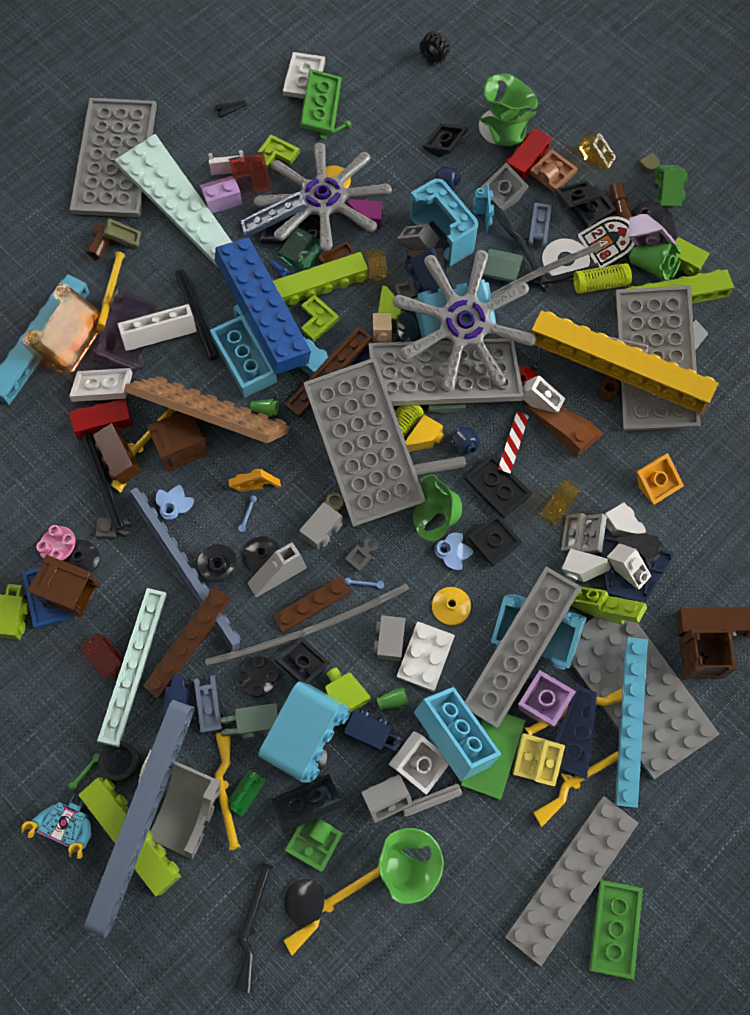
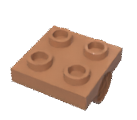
[529,150,578,193]

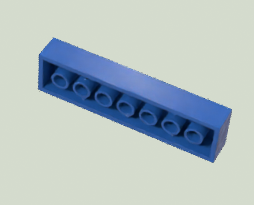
[215,238,311,375]

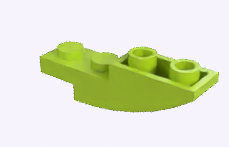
[571,586,647,625]

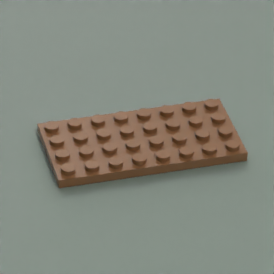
[124,376,291,443]

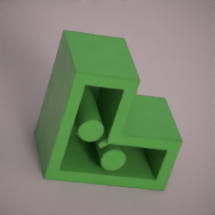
[655,165,688,206]

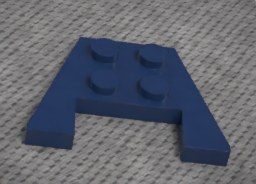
[600,536,674,604]

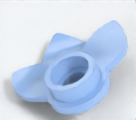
[156,485,194,520]
[434,533,473,570]

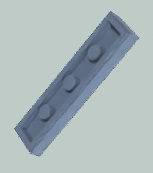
[241,191,308,237]

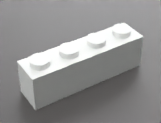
[118,304,197,351]

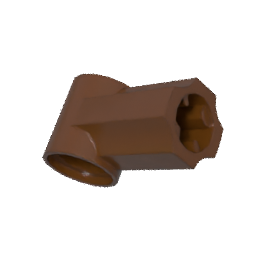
[86,224,114,260]
[598,375,620,402]

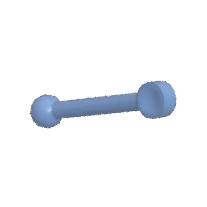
[238,495,257,533]
[344,578,384,589]

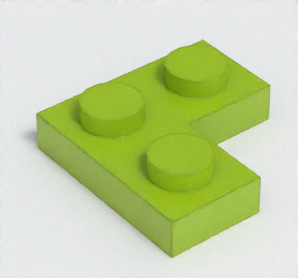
[253,135,300,170]
[301,295,339,342]

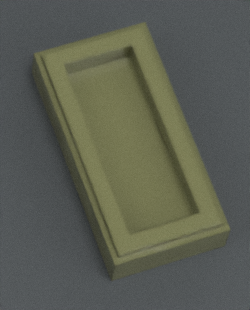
[103,218,141,249]

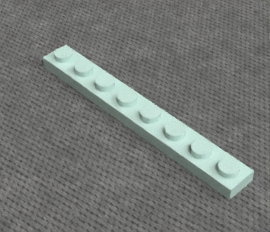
[97,588,167,747]

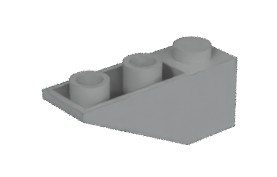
[248,542,307,598]

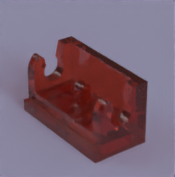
[80,633,124,679]

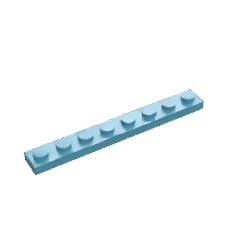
[615,637,648,808]

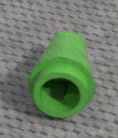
[250,399,279,417]
[377,688,408,710]

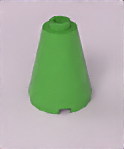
[629,243,681,280]

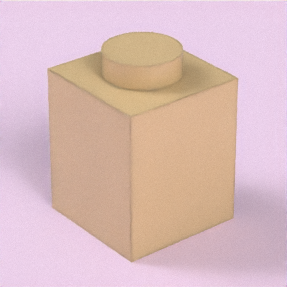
[373,313,392,343]

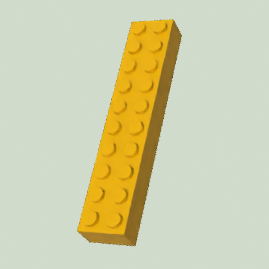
[532,310,719,415]

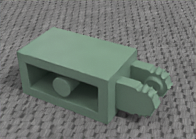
[220,703,278,739]

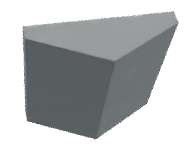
[481,163,529,211]

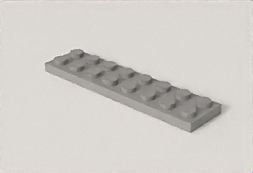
[465,567,582,728]
[505,796,638,966]

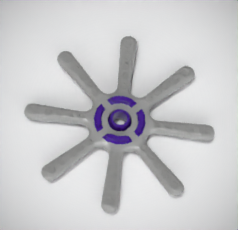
[254,143,392,251]
[393,250,536,392]

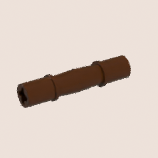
[609,182,636,247]

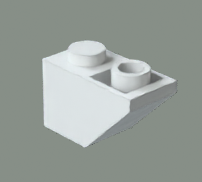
[605,502,646,537]
[607,543,651,589]

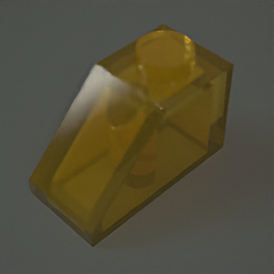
[577,132,616,170]
[364,248,387,281]
[541,479,582,525]

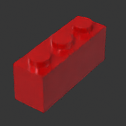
[506,128,552,181]
[70,399,133,440]

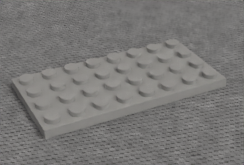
[70,98,157,217]
[616,285,701,431]
[369,338,524,406]
[304,357,426,527]
[571,617,719,780]

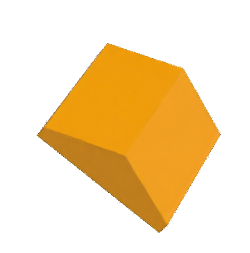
[636,453,684,505]

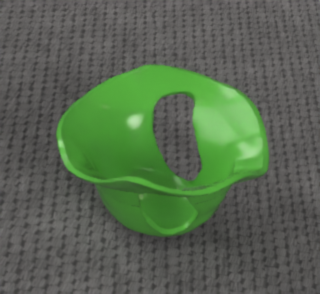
[484,73,538,121]
[479,111,537,147]
[412,474,462,541]
[379,828,444,904]

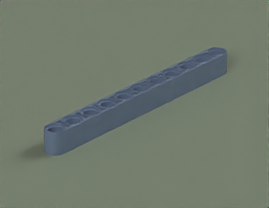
[84,700,194,938]

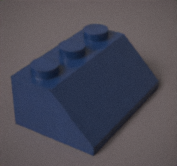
[405,247,454,294]

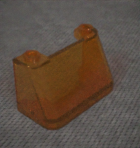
[21,282,101,374]

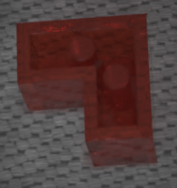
[228,151,271,192]

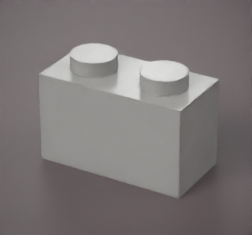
[299,502,343,550]
[373,615,405,662]
[362,774,413,823]

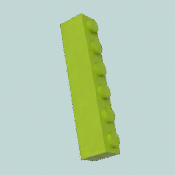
[273,252,368,306]
[627,269,734,304]
[79,778,181,896]

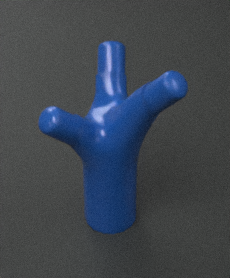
[271,260,295,278]

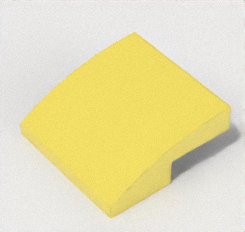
[512,733,565,787]

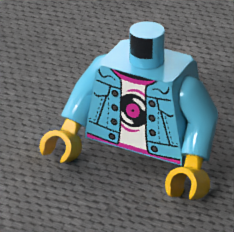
[21,794,91,859]

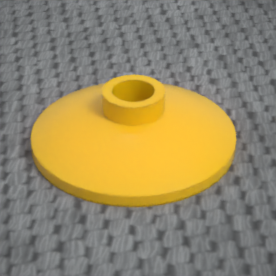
[432,587,471,625]

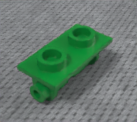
[228,770,266,817]

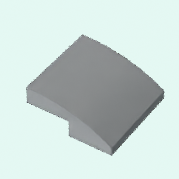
[561,513,607,553]

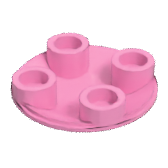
[37,525,75,560]

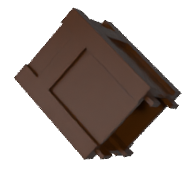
[147,412,211,472]
[27,554,100,618]
[678,628,737,680]

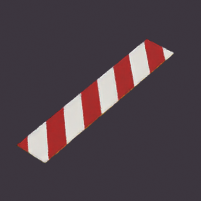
[498,411,529,473]

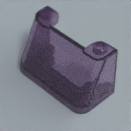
[90,288,160,372]

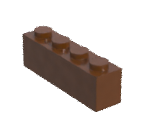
[676,607,750,638]

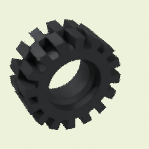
[419,31,451,64]

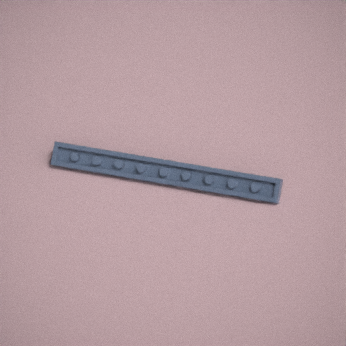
[130,487,241,652]

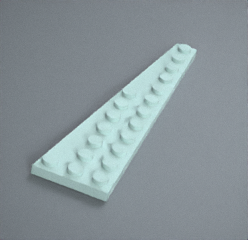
[115,134,232,267]

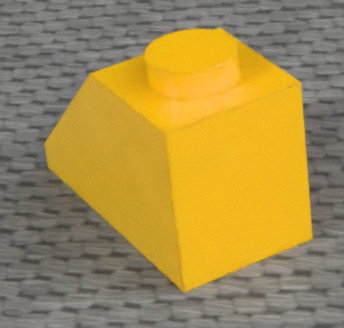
[405,415,444,452]

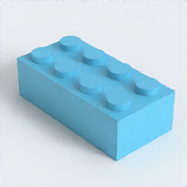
[210,315,277,398]
[414,687,501,781]

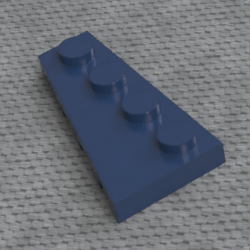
[555,685,598,780]

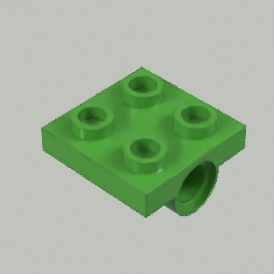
[285,818,343,872]

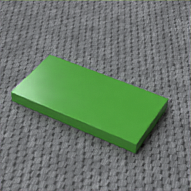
[300,69,342,135]
[461,714,525,800]
[589,880,643,980]

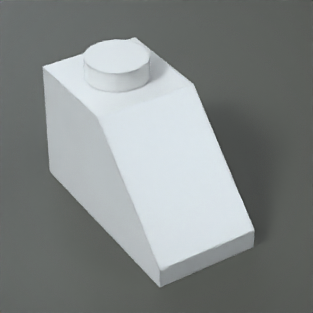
[523,375,565,413]
[562,548,610,582]

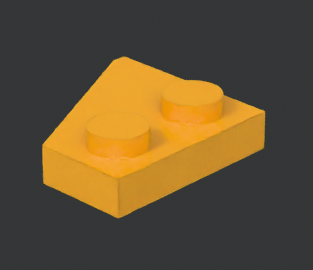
[228,469,281,492]

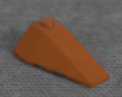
[525,404,603,458]

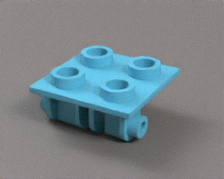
[473,183,494,233]

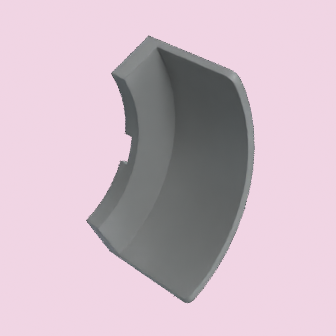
[151,761,221,860]

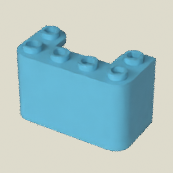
[409,179,478,266]
[414,279,497,338]
[258,682,350,782]

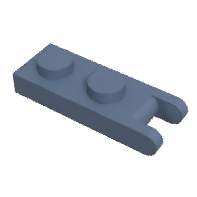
[528,203,552,247]
[194,675,222,734]

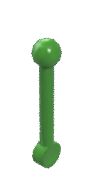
[320,121,351,140]
[68,754,100,790]

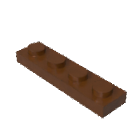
[273,576,351,634]

